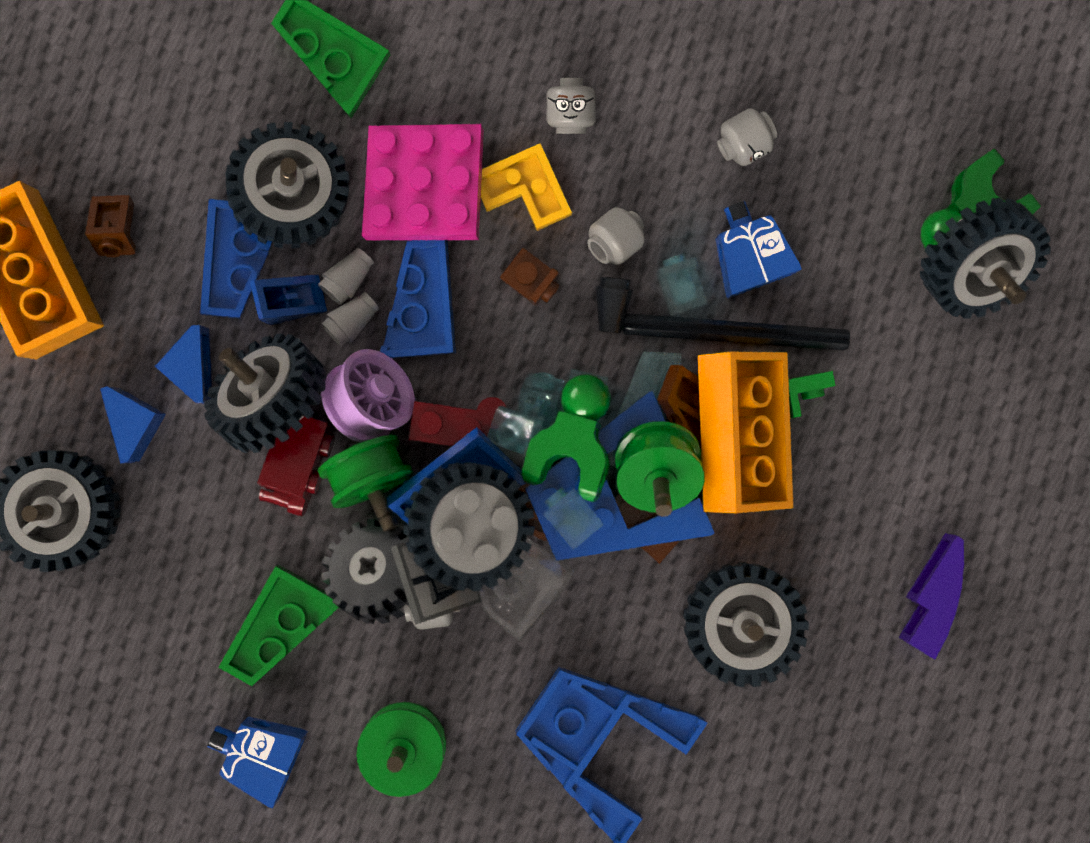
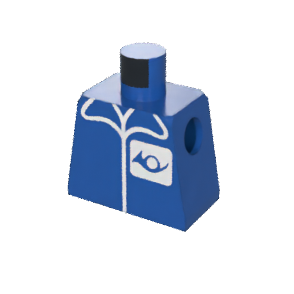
[715,201,802,299]
[207,717,308,809]

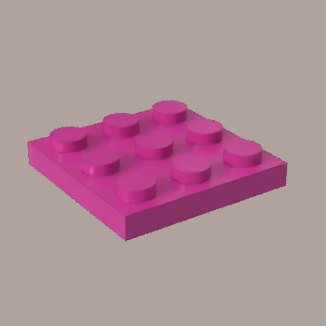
[362,124,484,240]

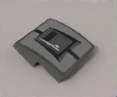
[391,541,482,625]

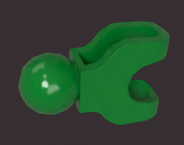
[920,149,1041,249]
[522,374,611,503]

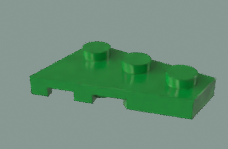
[271,0,391,119]
[218,565,339,686]

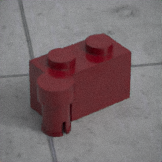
[409,397,508,446]
[257,417,335,517]

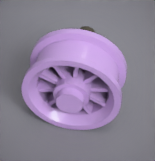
[321,349,415,443]

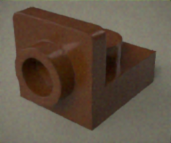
[85,195,136,257]
[500,248,561,306]

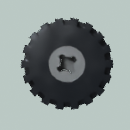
[321,519,410,624]

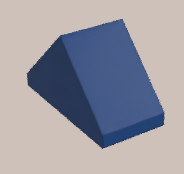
[250,274,327,325]
[155,325,212,404]
[100,386,166,464]

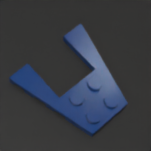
[525,391,715,561]
[515,667,708,843]

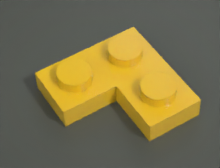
[481,143,572,231]

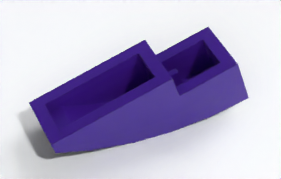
[898,533,964,660]

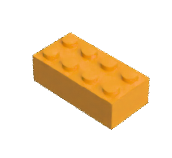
[0,181,104,360]
[698,352,793,513]

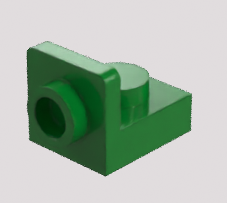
[788,371,836,418]

